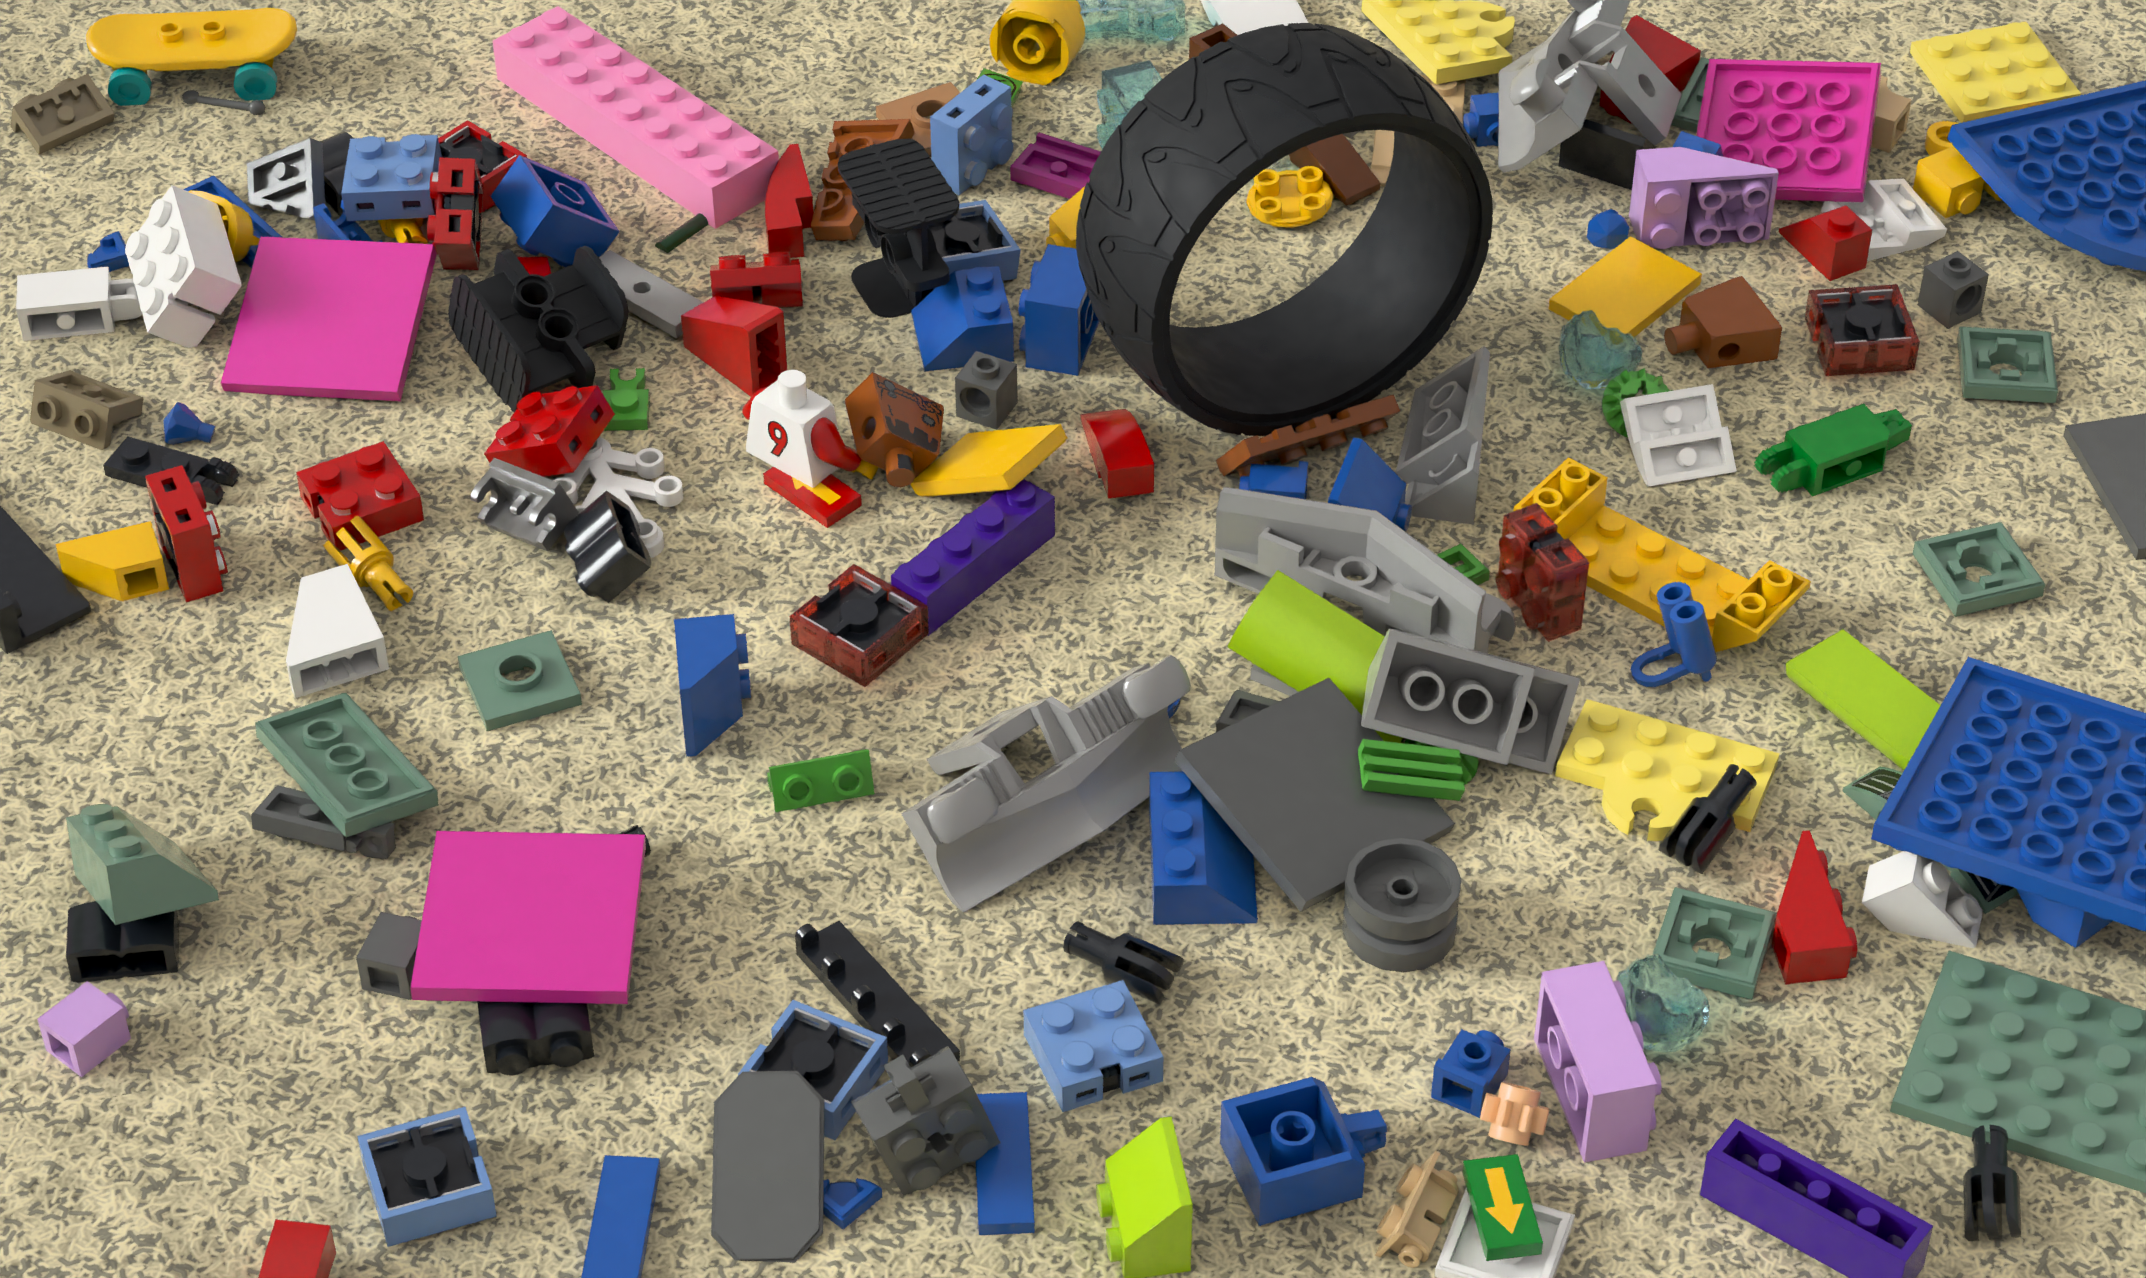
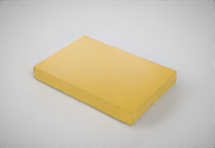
[1549,236,1702,348]
[910,424,1067,497]

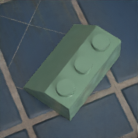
[66,804,219,925]

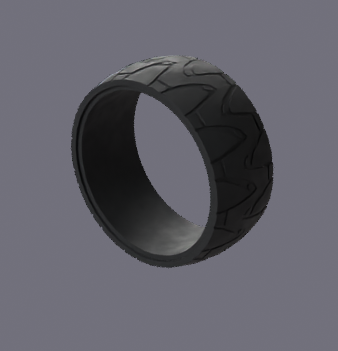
[1076,23,1493,436]

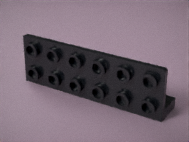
[0,506,91,654]

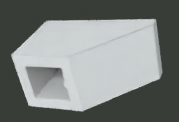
[1862,851,1983,948]

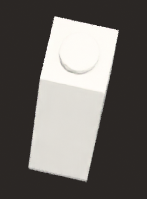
[286,564,389,698]

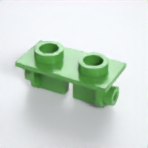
[767,749,875,812]

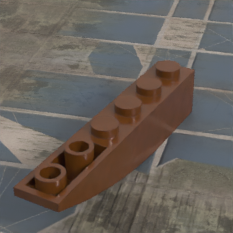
[1189,23,1380,206]

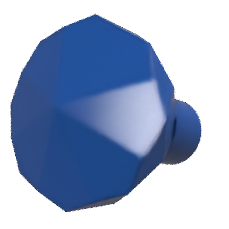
[1587,209,1629,249]
[163,402,216,445]

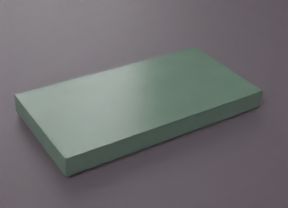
[255,693,438,837]

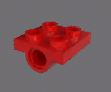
[710,252,803,308]

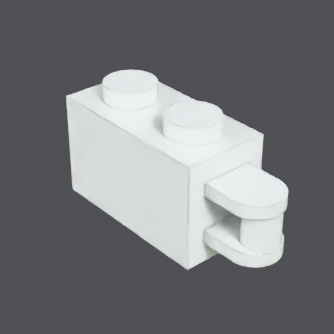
[16,267,142,341]

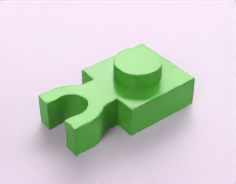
[603,368,650,431]

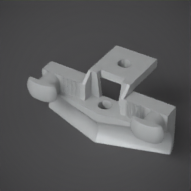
[1498,0,1682,173]
[1214,487,1516,696]
[901,655,1191,913]

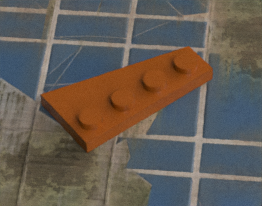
[811,119,915,241]
[1216,394,1400,477]

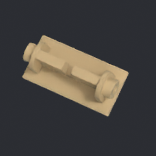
[1375,1151,1459,1268]

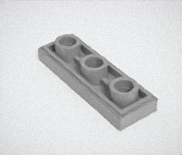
[599,250,703,338]

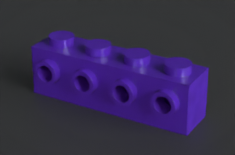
[891,479,1055,636]
[1700,1118,1933,1278]

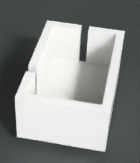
[125,185,242,348]

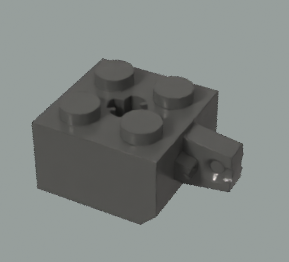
[851,1046,1000,1196]

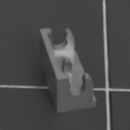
[470,458,579,551]

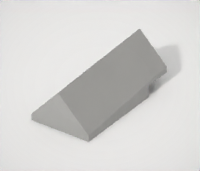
[1396,346,1490,525]
[1361,628,1580,774]

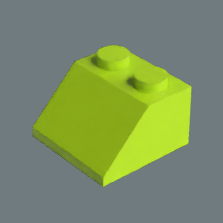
[1096,1116,1193,1278]

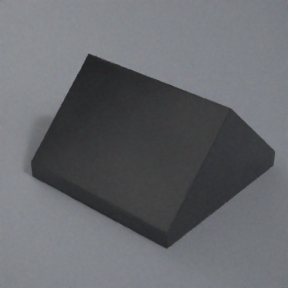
[1558,119,1656,190]

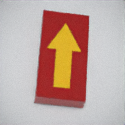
[763,467,862,528]

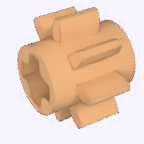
[1480,1082,1550,1146]

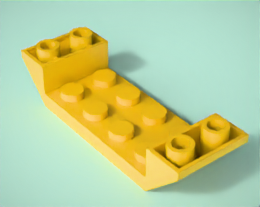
[1513,457,1811,652]

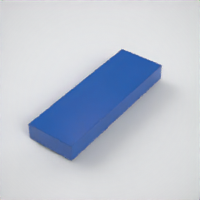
[975,1092,1035,1235]
[581,1155,661,1278]

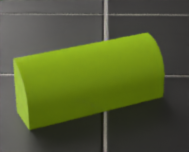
[1228,570,1405,743]
[1786,629,1941,770]

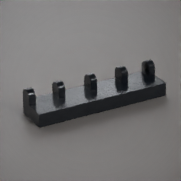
[795,921,960,1068]

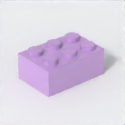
[1534,961,1662,1163]

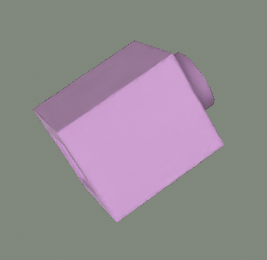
[37,981,131,1077]

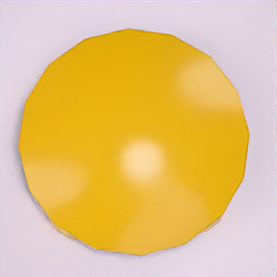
[1246,166,1333,228]

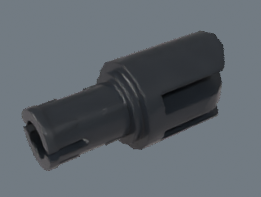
[1658,764,1757,874]
[1063,921,1184,1005]
[1963,1125,2021,1241]

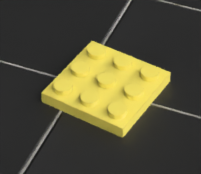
[1910,22,2081,123]

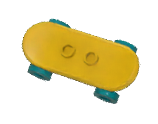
[86,8,297,106]

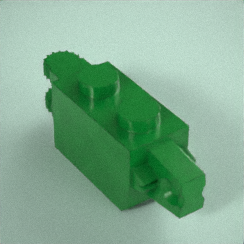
[1754,403,1912,497]

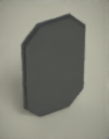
[711,1071,825,1263]

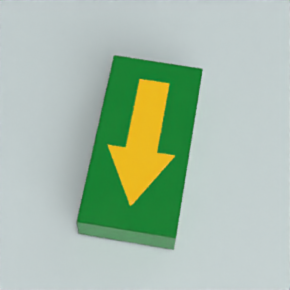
[1462,1154,1543,1261]

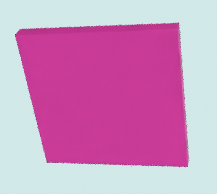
[1696,59,1882,202]
[221,237,437,401]
[410,831,646,1004]

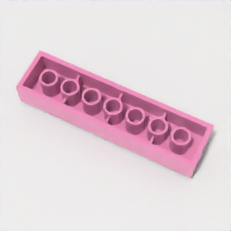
[493,6,779,229]

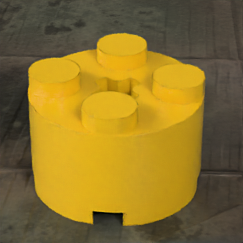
[990,0,1085,86]

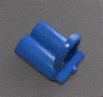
[1630,582,1717,687]

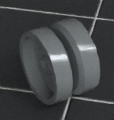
[1342,837,1461,973]

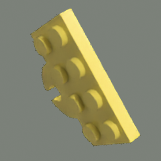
[1362,0,1515,85]
[1555,699,1780,841]

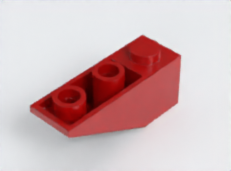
[1771,830,1857,985]

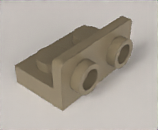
[11,74,115,155]
[30,370,143,450]

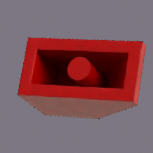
[1779,205,1872,281]

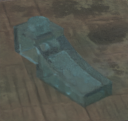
[1077,0,1185,44]

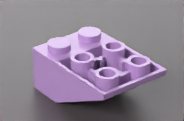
[1629,147,1779,249]

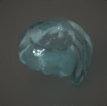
[1558,310,1642,390]
[1616,954,1710,1052]

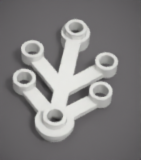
[553,437,683,558]

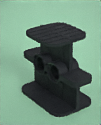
[838,138,959,318]
[448,246,629,412]

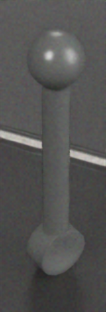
[182,90,265,115]

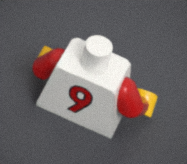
[742,370,879,488]

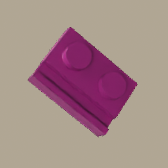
[1010,132,1101,199]

